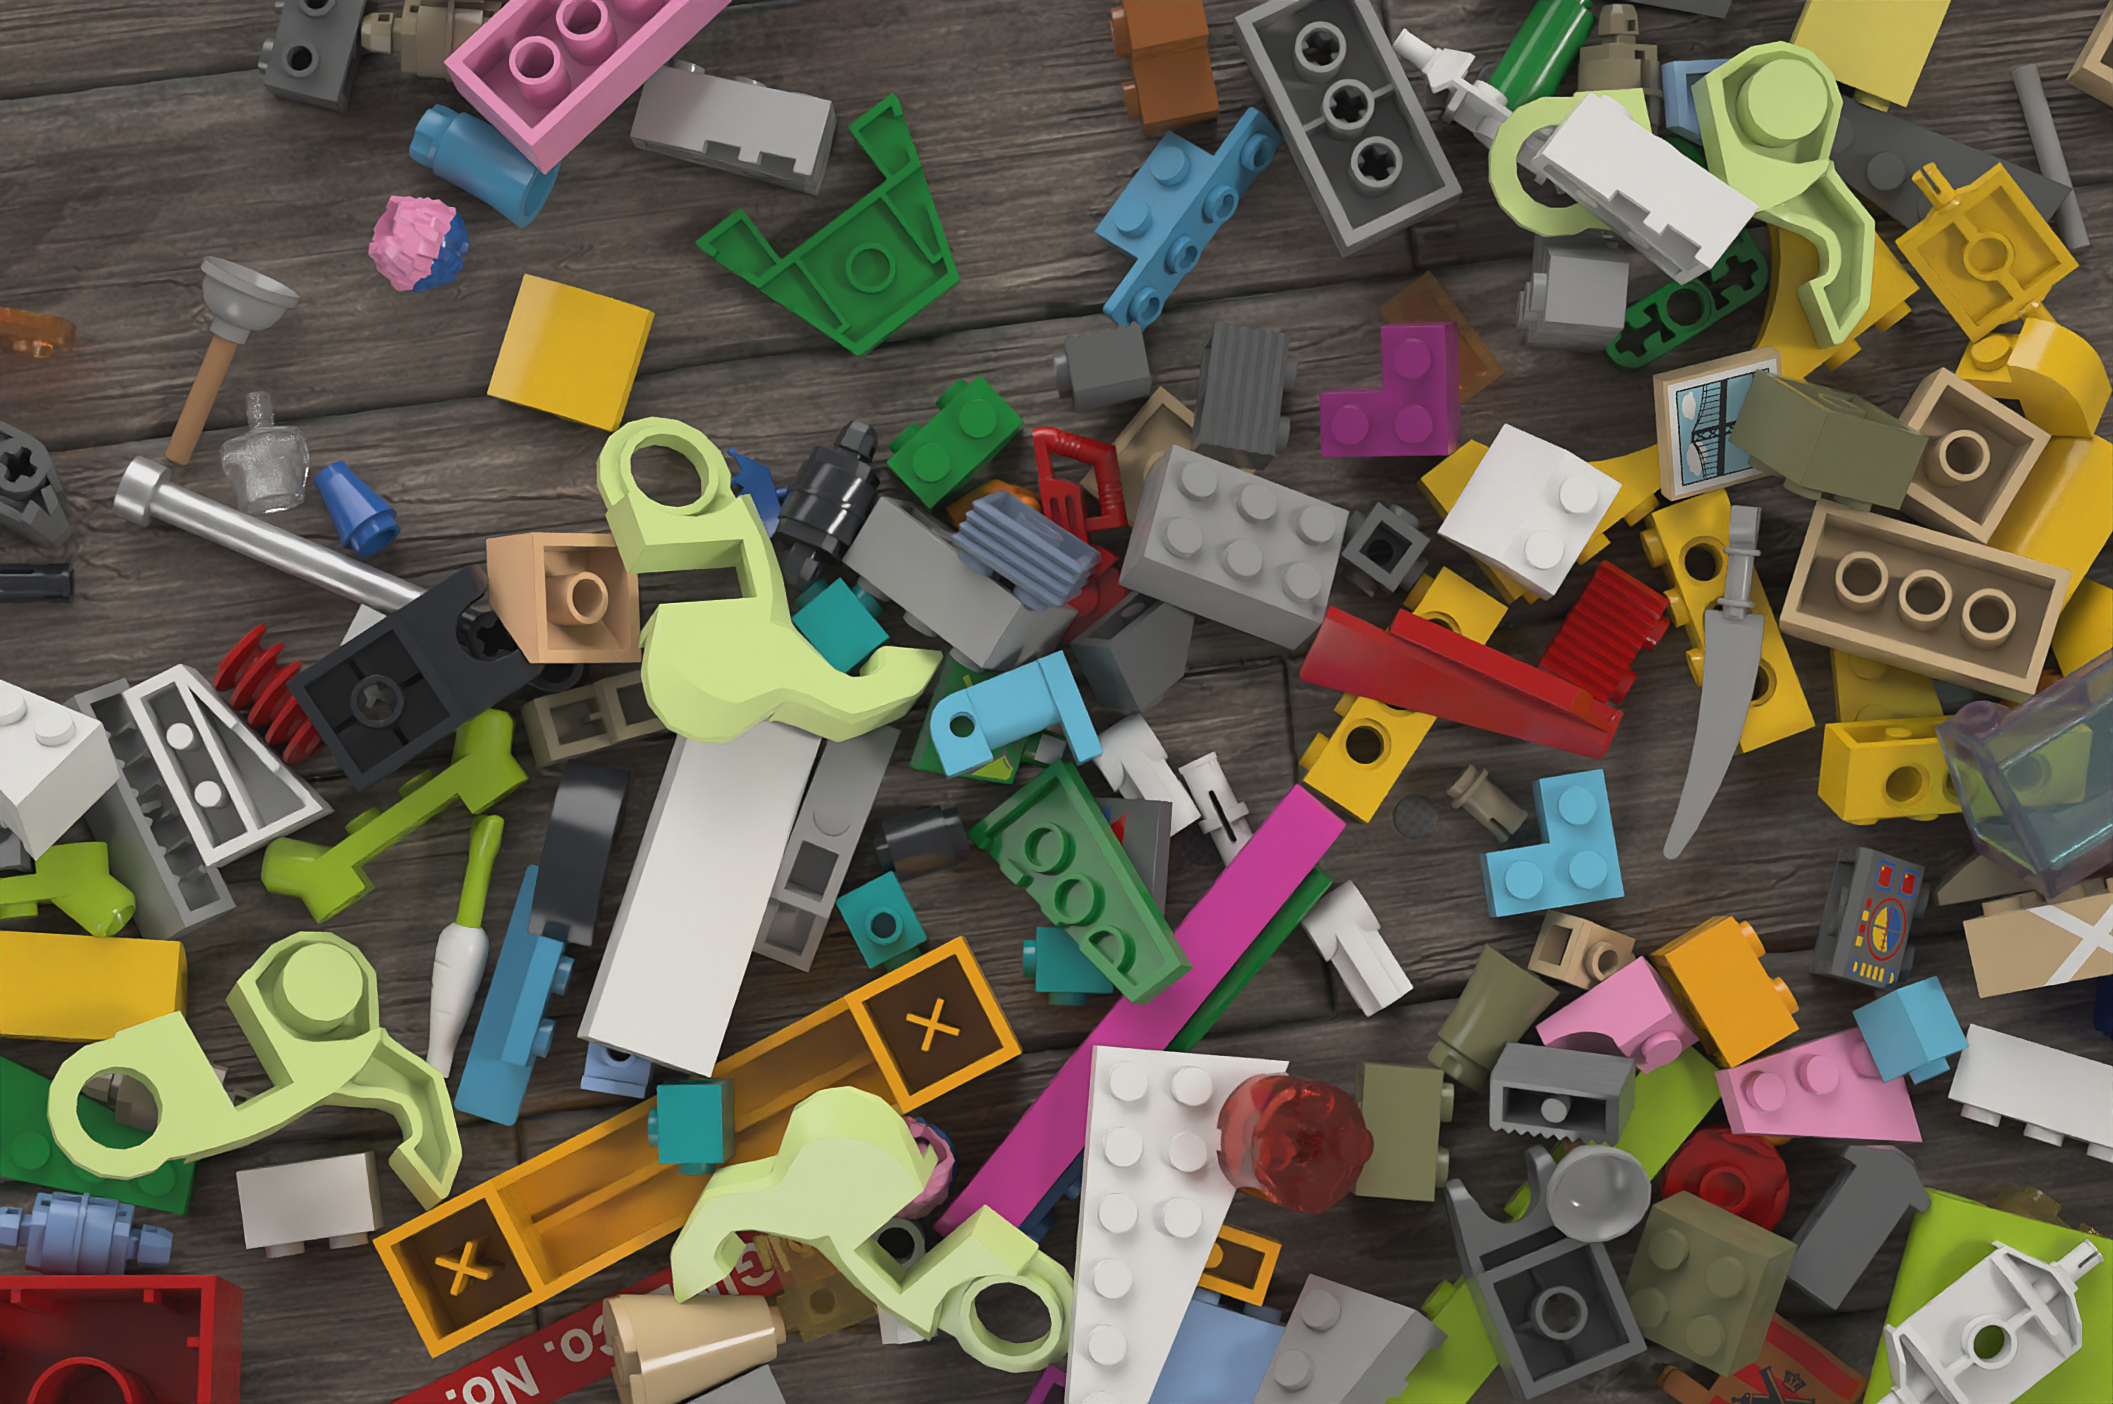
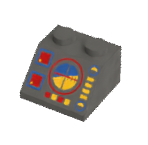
[1809,847,1930,992]

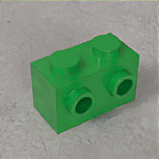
[886,375,1024,516]

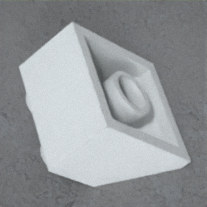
[1437,423,1622,601]

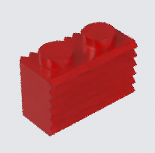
[1534,560,1671,706]

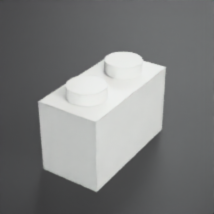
[236,1150,384,1258]

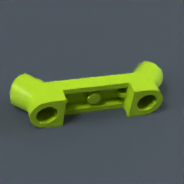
[261,709,529,924]
[0,842,136,937]

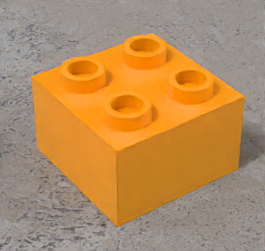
[1648,916,1799,1069]

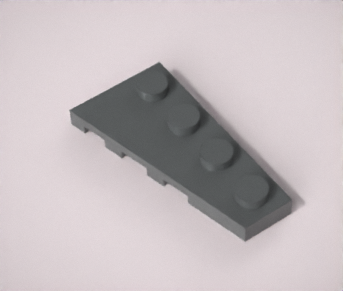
[1829,94,2073,230]

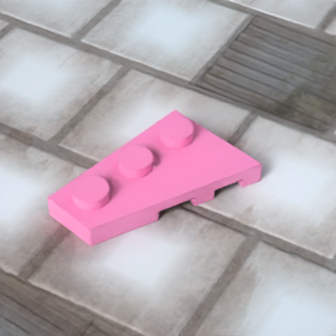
[1714,1026,1923,1144]

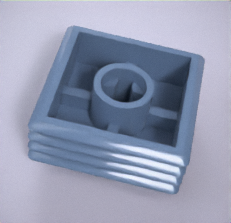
[952,490,1102,613]

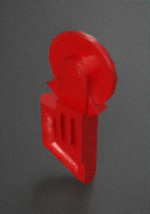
[1032,426,1128,644]

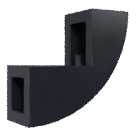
[528,758,631,946]

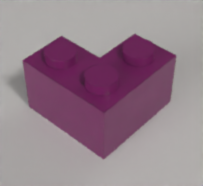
[1319,321,1461,457]

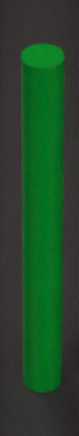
[1163,865,1334,1053]

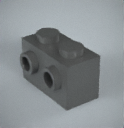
[258,0,377,114]

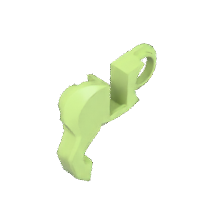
[1488,41,1875,349]
[597,417,943,743]
[47,931,462,1212]
[670,1086,1074,1373]

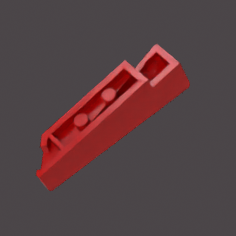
[1299,606,1624,759]

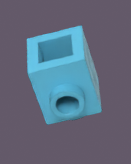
[1852,976,1969,1085]

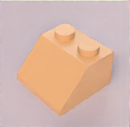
[486,532,642,664]

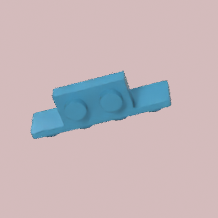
[1094,107,1282,333]
[454,865,576,1126]

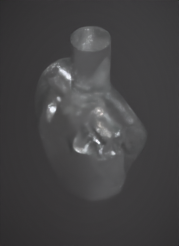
[220,391,309,515]

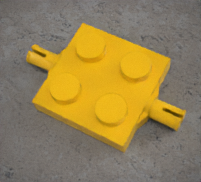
[1895,162,2079,343]

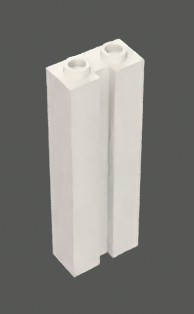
[577,720,822,1078]

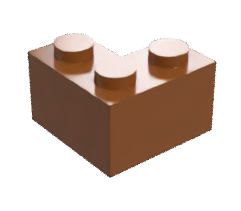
[1109,0,1220,135]

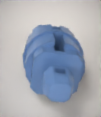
[0,1191,173,1275]

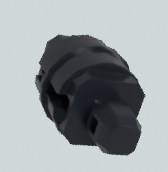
[775,420,880,593]

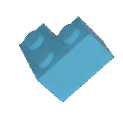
[1479,769,1624,918]

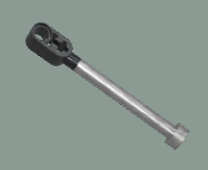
[113,456,590,694]

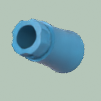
[409,104,561,228]

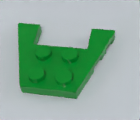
[695,93,961,359]

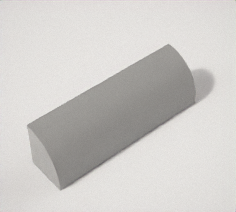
[62,678,236,941]

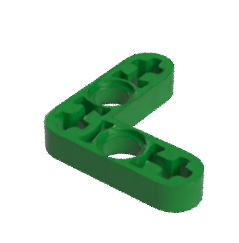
[1602,138,1768,372]

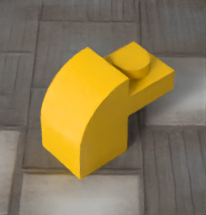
[1955,318,2112,438]

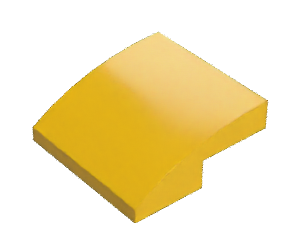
[487,274,655,433]

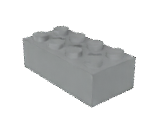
[1232,0,1463,259]

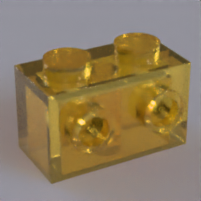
[753,1232,878,1343]

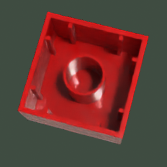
[0,1275,243,1404]

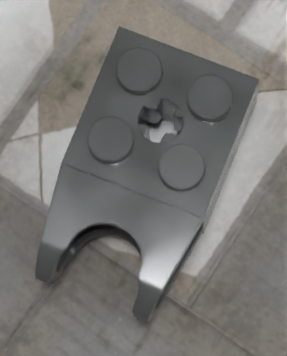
[1442,1143,1648,1401]

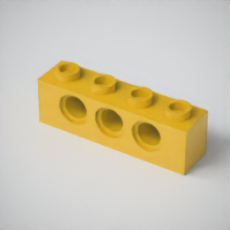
[1640,488,1816,756]
[1298,566,1508,824]
[1818,707,2092,825]

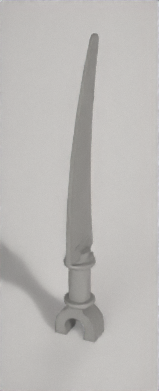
[1663,505,1765,859]

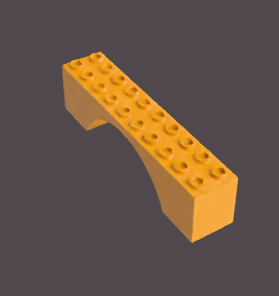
[372,936,1023,1359]

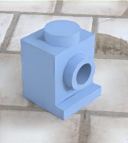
[580,1042,655,1099]

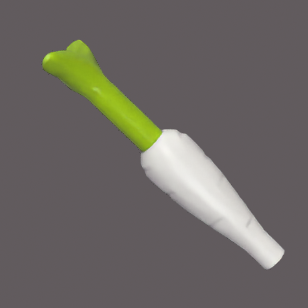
[426,814,504,1078]

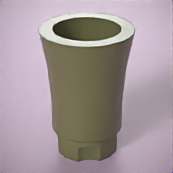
[1427,943,1561,1091]

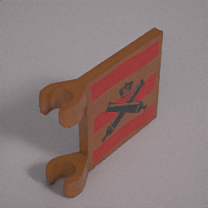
[1656,1312,1869,1404]

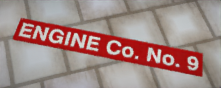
[390,1230,833,1404]

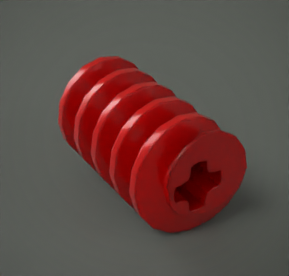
[212,623,327,767]

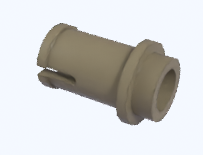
[1445,763,1529,843]

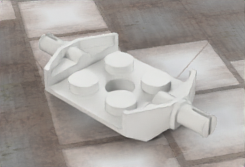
[1392,28,1566,194]
[1876,1238,2104,1404]

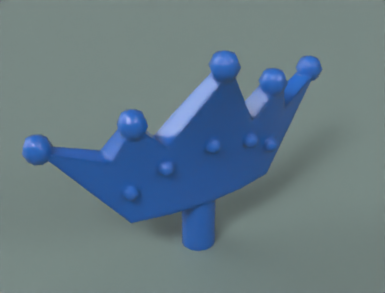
[727,448,788,540]

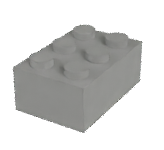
[1118,444,1350,650]

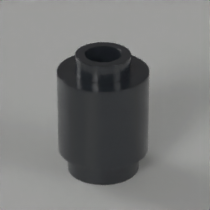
[873,804,971,883]

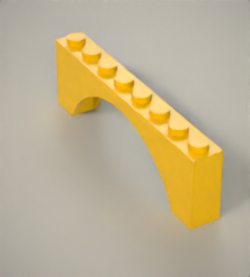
[1416,222,1919,604]

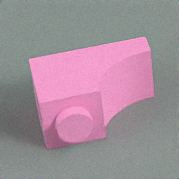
[1535,956,1700,1075]

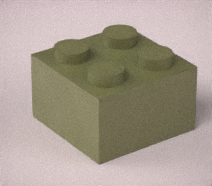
[1729,369,1929,512]
[1347,1061,1454,1202]
[1623,1190,1798,1377]

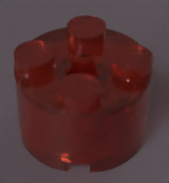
[1216,1072,1374,1215]

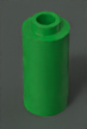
[1487,0,1598,112]

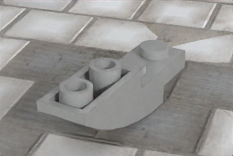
[752,723,902,972]

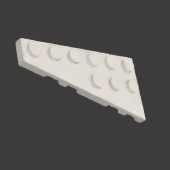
[1064,1045,1289,1404]

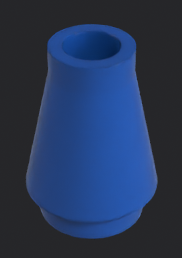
[313,461,401,558]

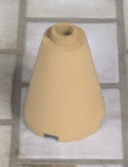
[602,1294,786,1404]

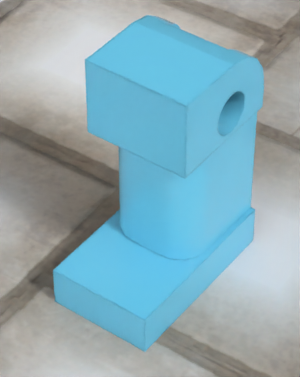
[930,650,1104,780]

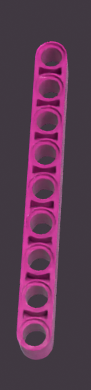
[932,783,1347,1238]

